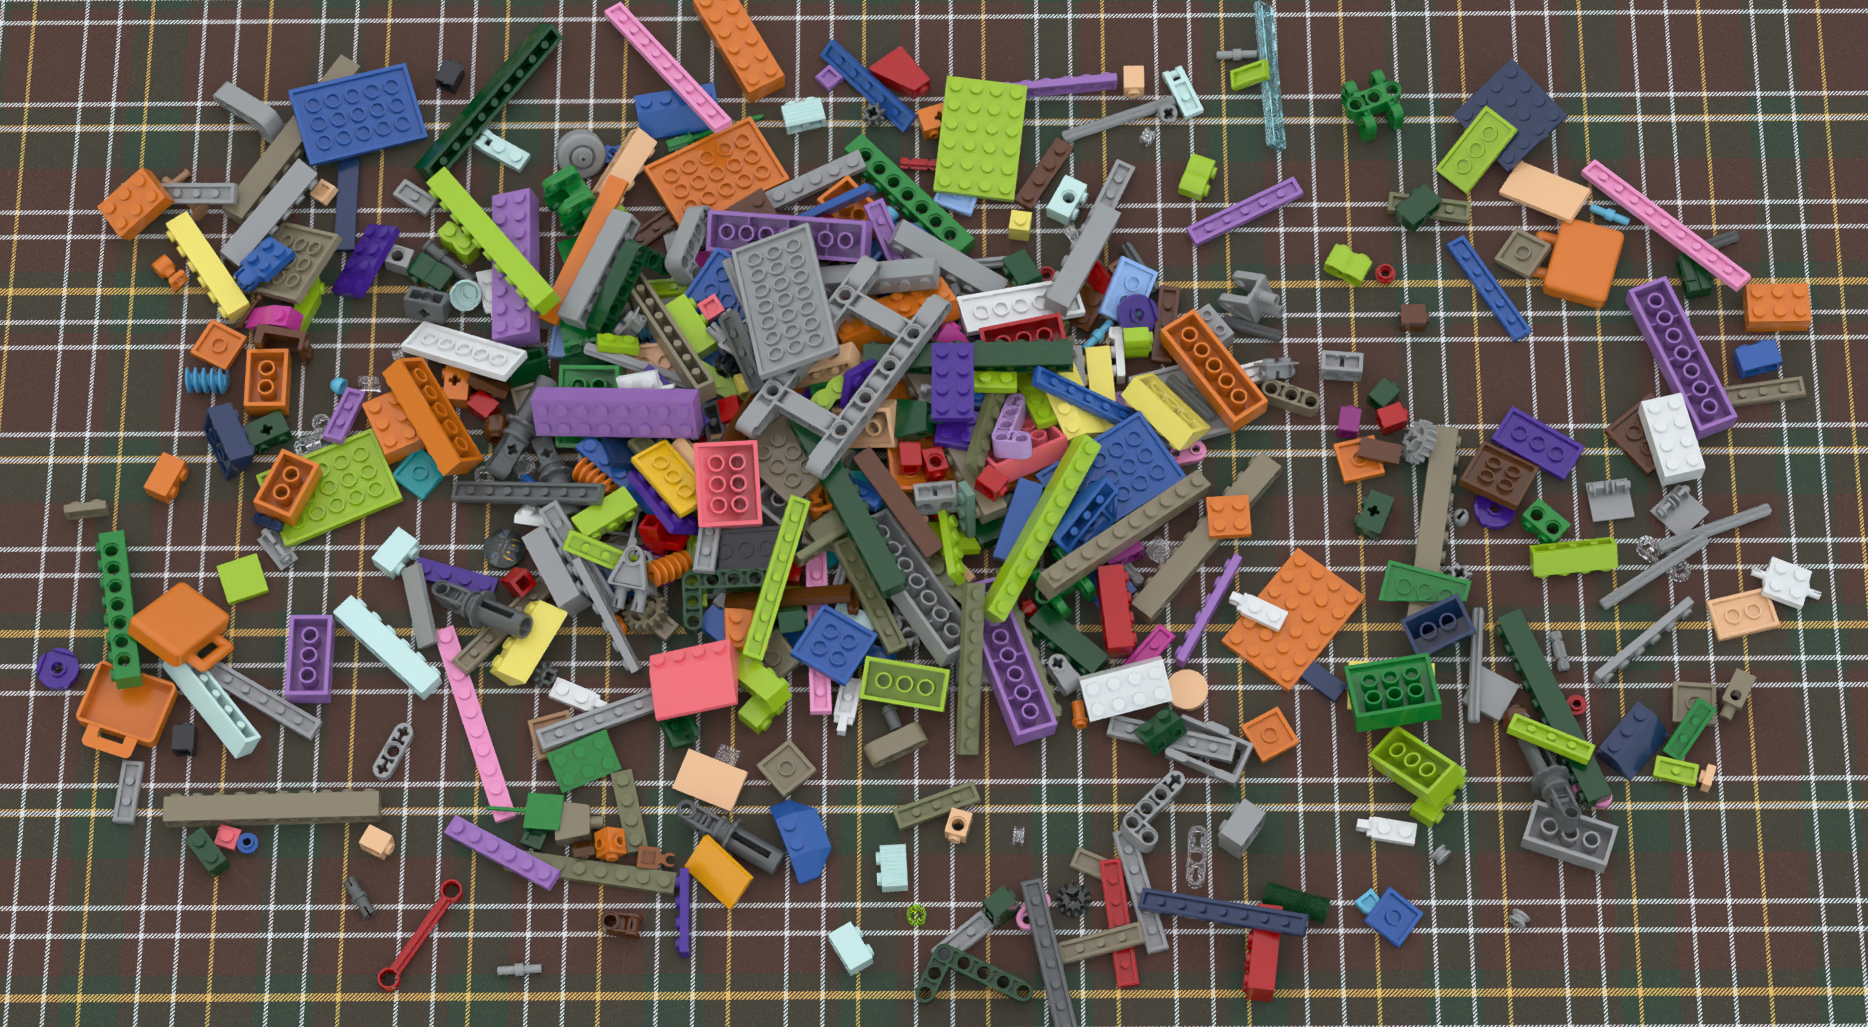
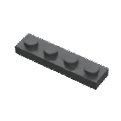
[718,309,768,395]

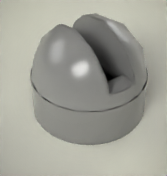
[1452,508,1469,527]

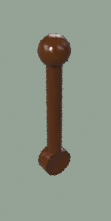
[235,293,264,330]

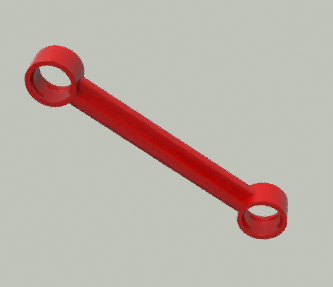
[377,879,464,992]

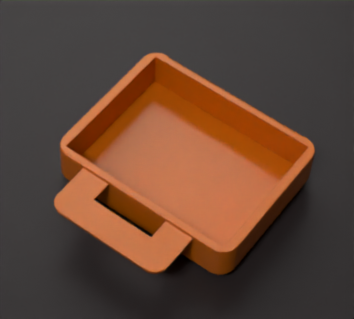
[1533,219,1624,309]
[128,582,234,672]
[76,661,178,758]

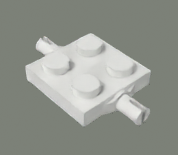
[616,369,677,389]
[1750,557,1821,610]

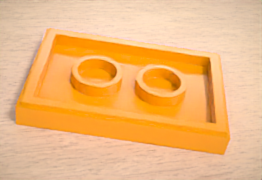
[684,834,754,910]

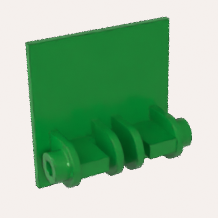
[560,319,597,356]

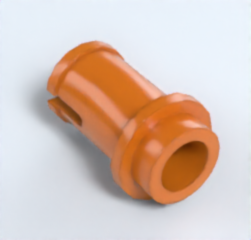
[1071,700,1089,729]

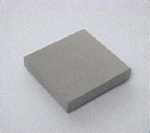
[1461,666,1519,723]

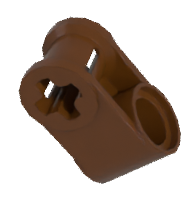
[600,911,643,940]

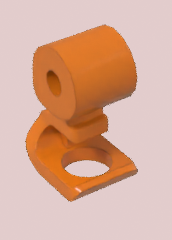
[151,254,189,292]
[807,484,833,521]

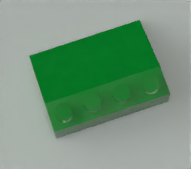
[555,365,626,449]
[1344,653,1442,733]

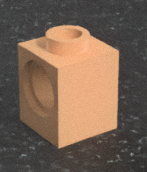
[1123,66,1144,98]
[945,807,973,844]
[359,824,395,860]

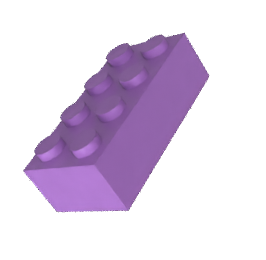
[285,615,336,703]

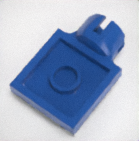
[233,236,296,292]

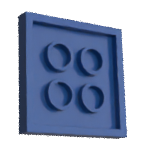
[790,604,878,687]

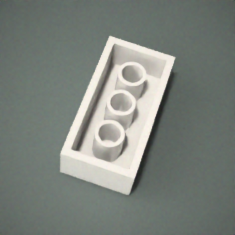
[1638,393,1706,486]
[1078,656,1173,722]

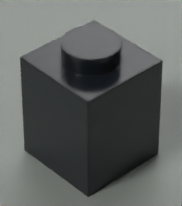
[435,59,465,94]
[172,722,198,756]

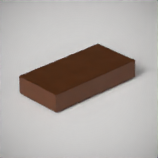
[1357,436,1402,467]

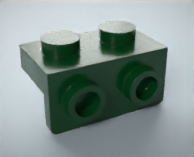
[1134,706,1187,756]
[658,714,700,751]

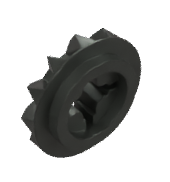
[1056,882,1091,917]

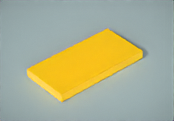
[631,439,697,518]

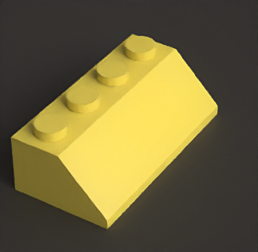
[1043,361,1105,447]
[1121,373,1212,451]
[490,600,568,686]

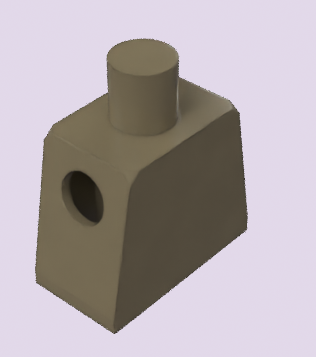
[1719,668,1757,721]
[555,802,604,847]

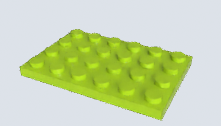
[933,76,1027,203]
[256,428,403,548]

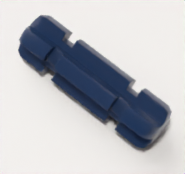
[252,512,285,532]

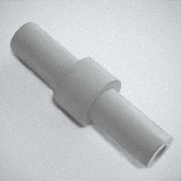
[1216,48,1257,61]
[497,963,542,976]

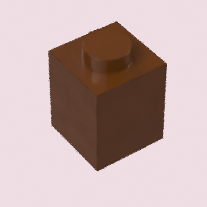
[1399,304,1430,331]

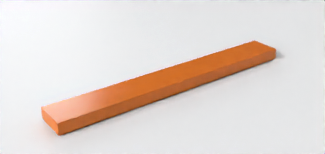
[538,174,629,327]

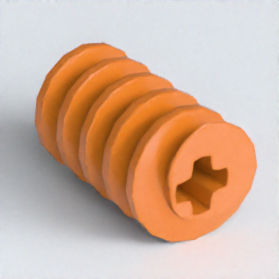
[572,457,618,498]
[646,550,692,587]

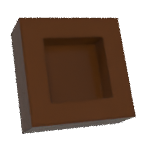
[573,839,595,859]

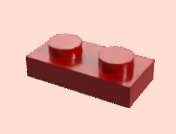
[1086,260,1112,295]

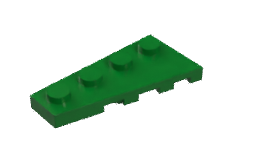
[1378,560,1472,603]

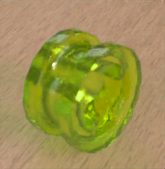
[907,904,926,926]

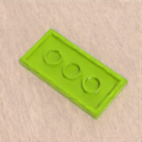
[1435,105,1518,195]

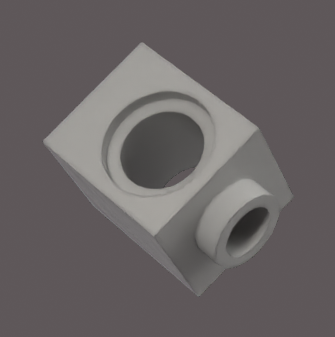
[384,244,416,276]

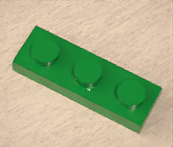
[1662,697,1717,761]

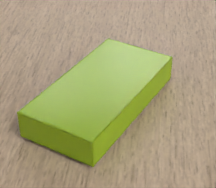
[1230,59,1270,91]

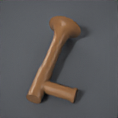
[161,169,209,221]

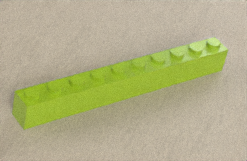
[426,166,562,316]
[984,434,1101,624]

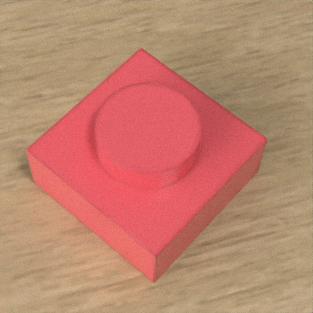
[697,294,726,323]
[214,824,243,852]

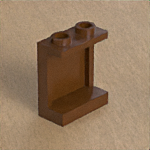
[253,324,314,366]

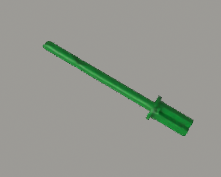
[665,114,764,152]

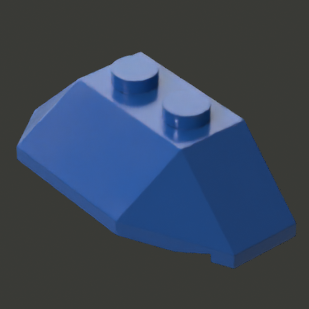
[1053,476,1119,554]
[769,800,832,885]

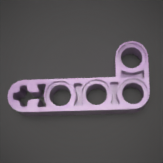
[992,393,1033,459]

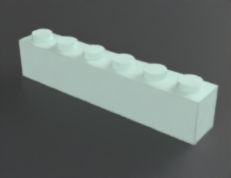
[333,595,442,700]
[162,661,261,759]

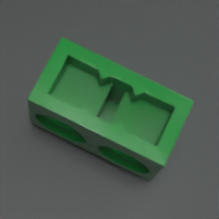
[1520,498,1571,544]

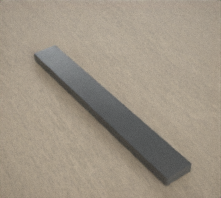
[450,481,606,506]
[1020,878,1077,1027]

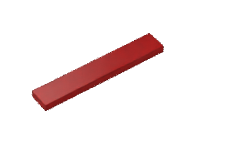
[1099,858,1139,988]

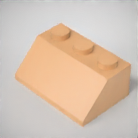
[831,399,898,448]

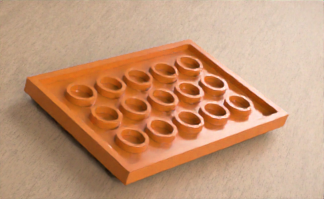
[644,116,790,227]
[1221,548,1366,693]

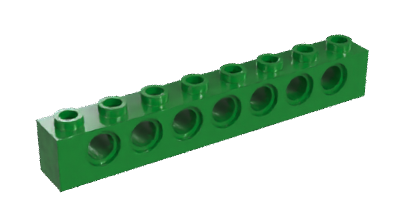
[844,133,975,255]
[96,530,143,690]

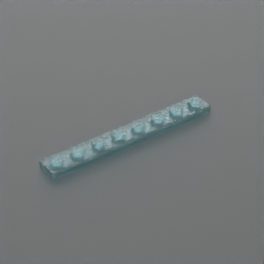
[1253,0,1286,152]

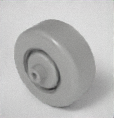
[556,129,606,179]

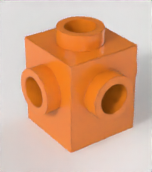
[594,826,627,862]

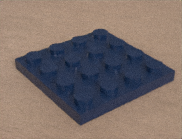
[1453,58,1568,173]

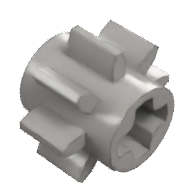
[1447,563,1472,580]

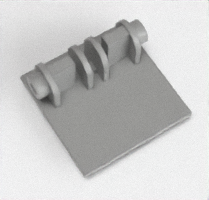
[1585,478,1635,522]
[1650,484,1709,535]

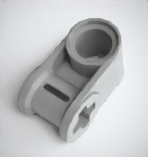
[1047,654,1080,696]

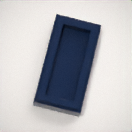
[1300,660,1347,703]

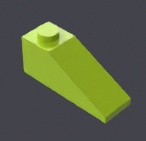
[294,276,325,331]

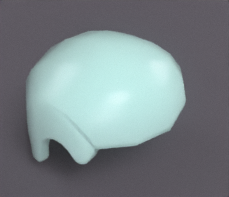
[449,279,483,311]

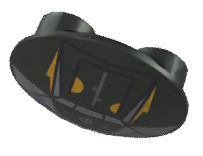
[483,529,525,569]

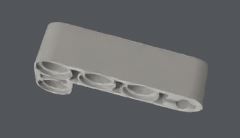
[212,81,285,144]
[665,205,712,286]
[1120,770,1185,853]

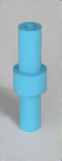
[1589,204,1630,226]
[1082,319,1114,352]

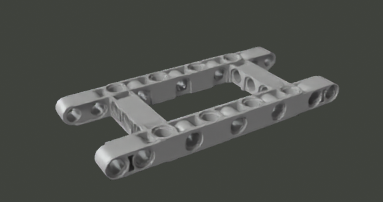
[735,255,952,480]

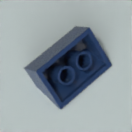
[203,402,255,481]
[1400,593,1477,657]
[1596,701,1669,782]

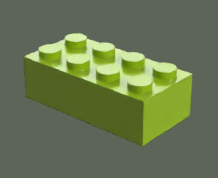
[859,656,952,712]
[1368,726,1464,809]

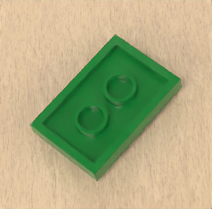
[546,729,622,793]

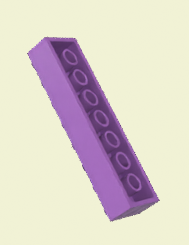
[492,188,540,347]
[706,210,873,262]
[1625,276,1738,440]
[530,387,704,438]
[958,576,1058,746]

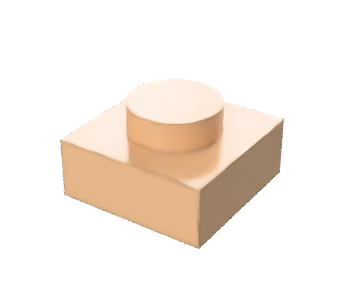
[309,179,339,206]
[1698,764,1717,793]

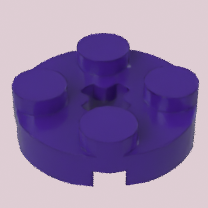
[1117,294,1158,332]
[1474,495,1516,530]
[36,648,80,691]

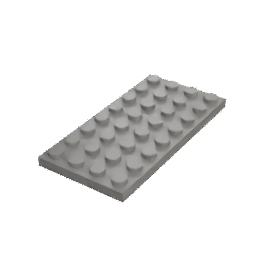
[731,223,841,380]

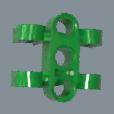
[1341,69,1404,143]
[541,165,596,236]
[1029,545,1097,619]

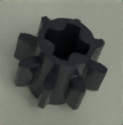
[714,352,740,378]

